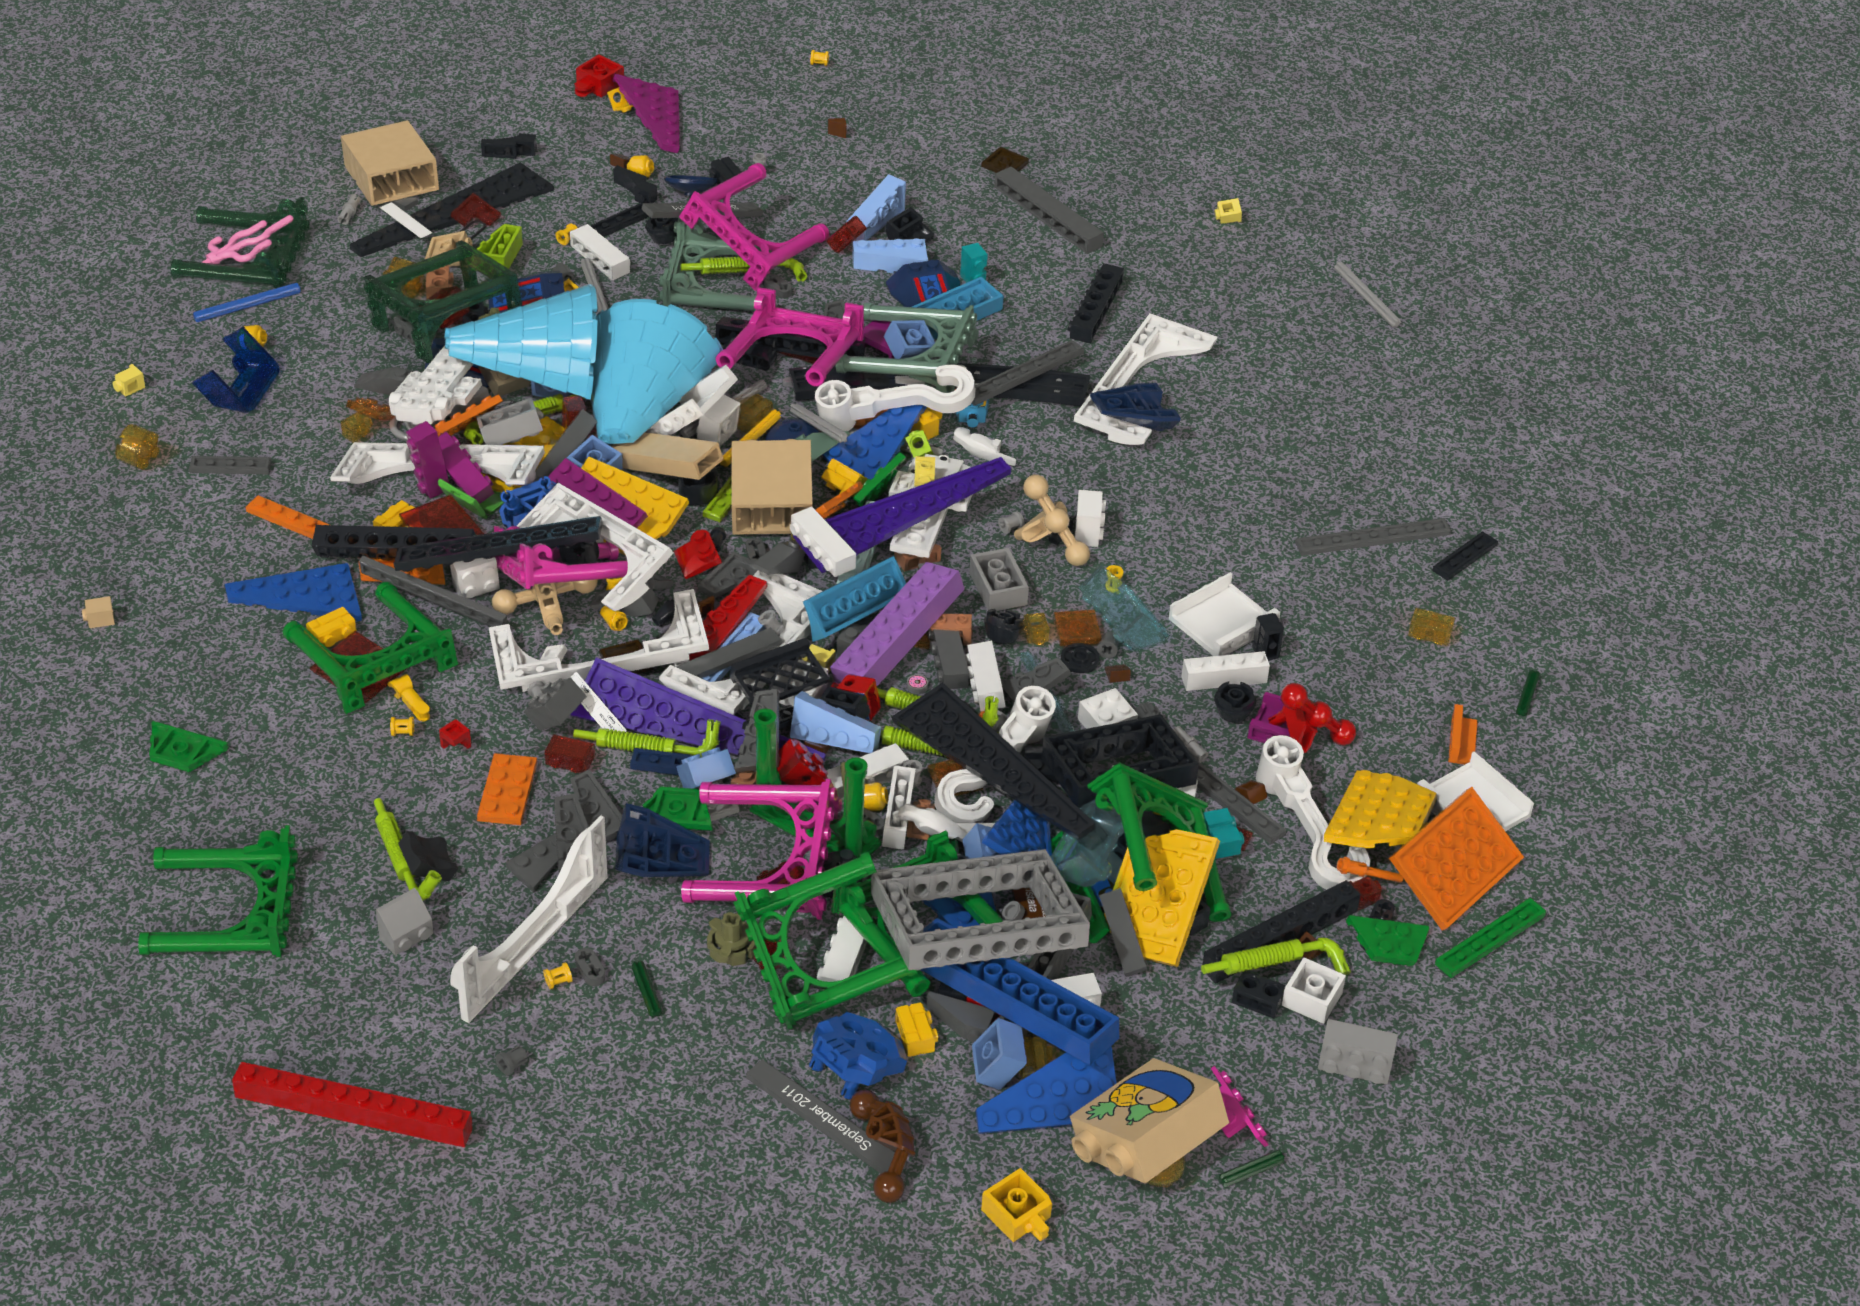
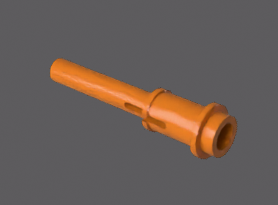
[1337,857,1404,883]

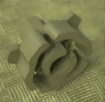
[707,912,756,966]

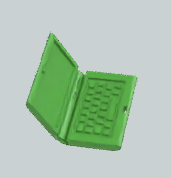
[438,478,504,519]

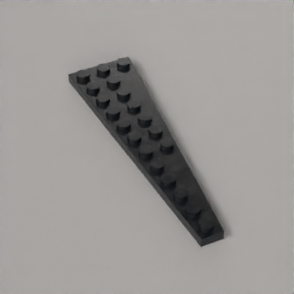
[349,162,554,257]
[891,682,1096,841]

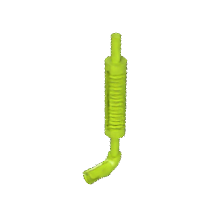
[680,257,807,282]
[464,393,584,445]
[877,687,999,727]
[573,719,721,758]
[880,725,999,757]
[373,798,442,901]
[1201,938,1351,975]

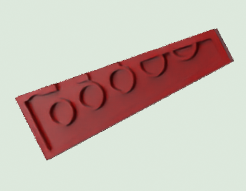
[689,575,768,661]

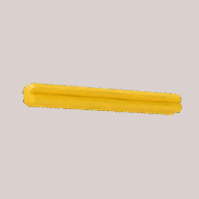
[720,409,781,467]

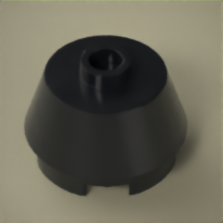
[645,217,678,244]
[984,609,1024,644]
[1214,681,1256,723]

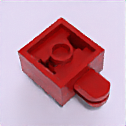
[574,54,624,98]
[777,738,828,785]

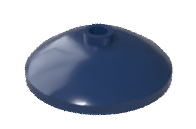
[664,175,717,196]
[765,418,821,441]

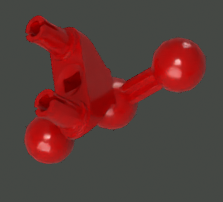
[1268,683,1356,754]

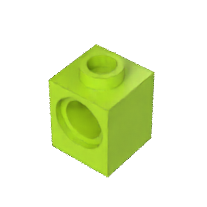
[905,430,934,458]

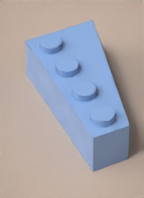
[845,174,906,241]
[852,238,928,273]
[790,691,881,753]

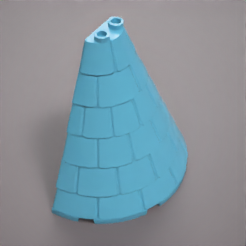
[444,284,598,400]
[590,299,723,444]

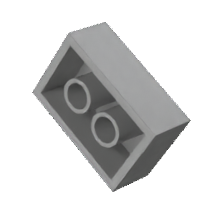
[476,397,543,445]
[969,548,1029,611]
[1318,1019,1398,1085]

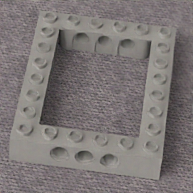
[871,849,1090,970]

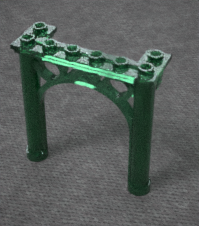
[170,197,310,288]

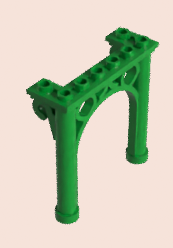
[283,582,458,714]
[750,709,882,857]
[1087,763,1231,922]
[138,825,298,957]
[831,830,1004,997]
[733,851,918,1030]

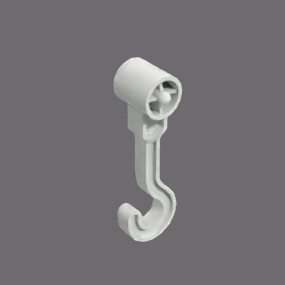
[815,365,976,431]
[935,686,1056,823]
[1256,735,1370,890]

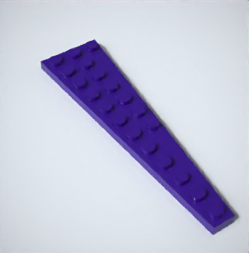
[793,457,1011,573]
[570,657,827,763]

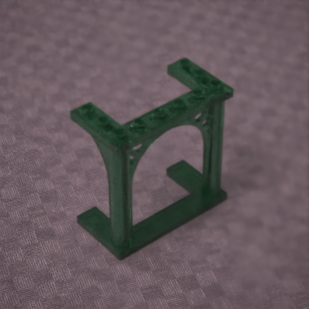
[364,240,522,363]

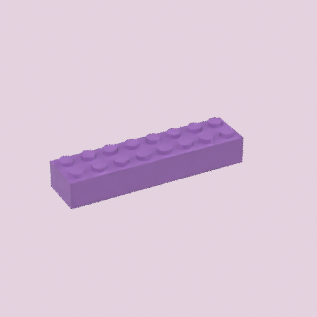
[830,562,964,686]

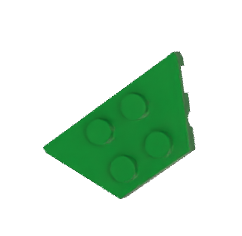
[853,452,906,508]
[149,721,229,772]
[642,787,713,831]
[1346,915,1429,966]

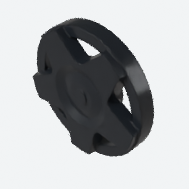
[1061,643,1100,673]

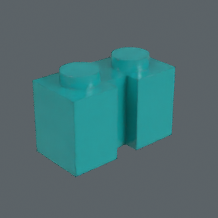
[960,243,988,283]
[1203,808,1244,859]

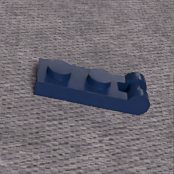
[630,748,691,776]

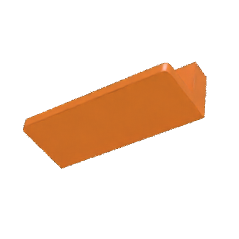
[1448,704,1477,765]

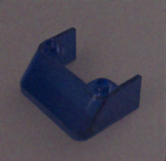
[192,326,280,413]

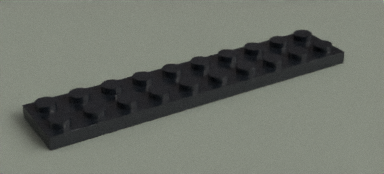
[394,516,602,572]

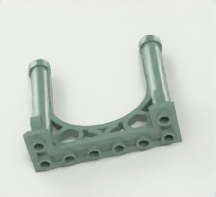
[659,218,783,312]
[836,303,979,393]

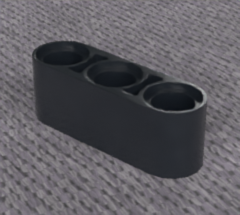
[722,337,777,371]

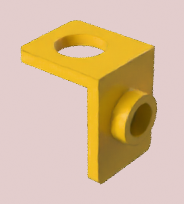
[607,87,633,113]

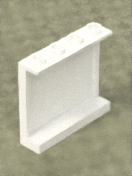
[646,365,738,436]
[1169,572,1280,656]
[1417,752,1534,831]

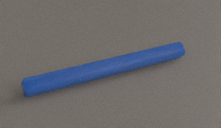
[193,283,301,322]

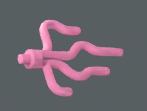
[201,215,294,268]

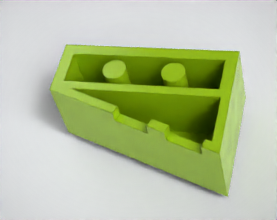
[469,224,523,275]

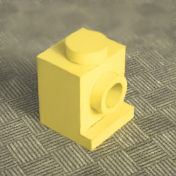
[1214,198,1242,224]
[112,364,145,397]
[914,456,935,486]
[802,644,836,673]

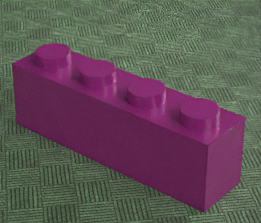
[406,421,449,499]
[438,432,494,504]

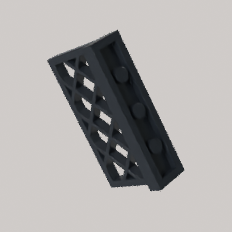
[730,638,830,705]

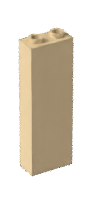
[611,432,723,480]

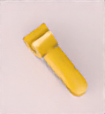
[387,674,430,722]

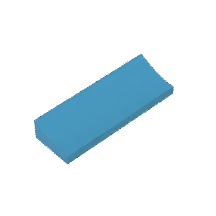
[912,277,1004,339]
[803,556,906,642]

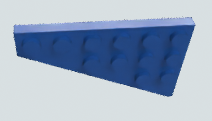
[225,563,362,621]

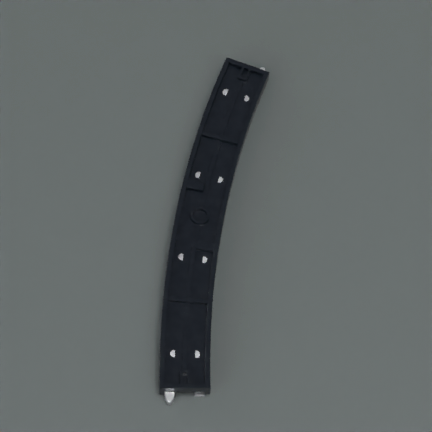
[783,363,1090,407]

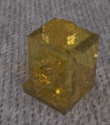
[341,411,373,443]
[1023,613,1050,645]

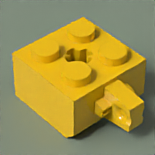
[981,1168,1052,1242]

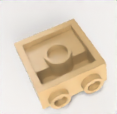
[425,231,472,267]

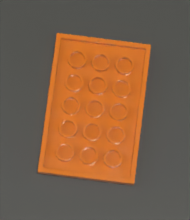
[1389,787,1524,931]

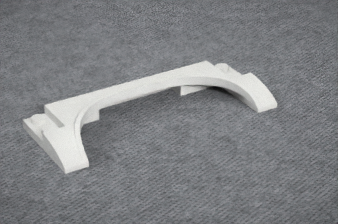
[1074,314,1217,445]
[330,442,545,487]
[517,483,673,611]
[659,570,822,715]
[489,589,709,692]
[450,816,608,1023]

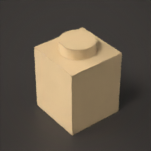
[82,596,115,628]

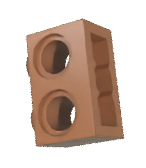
[426,265,454,302]

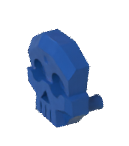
[499,476,557,528]
[809,1012,907,1099]

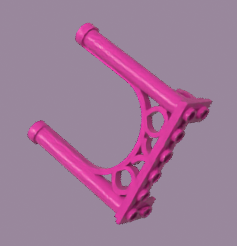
[679,163,829,291]
[716,287,864,386]
[492,526,628,589]
[681,779,842,920]

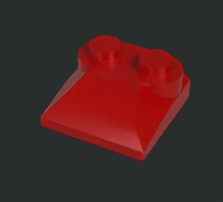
[674,529,722,579]

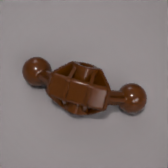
[850,1090,916,1203]

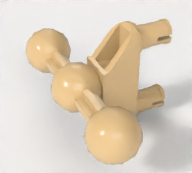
[1014,474,1090,566]
[492,580,598,635]

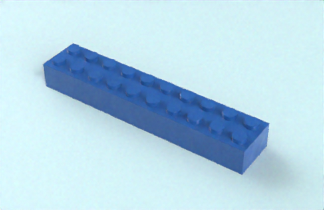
[921,918,1119,1065]

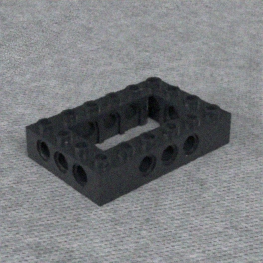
[1042,714,1199,808]

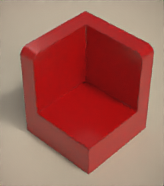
[439,719,471,749]

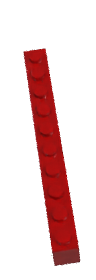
[232,1062,473,1148]

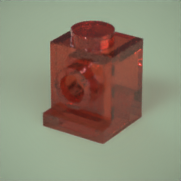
[1348,876,1382,911]

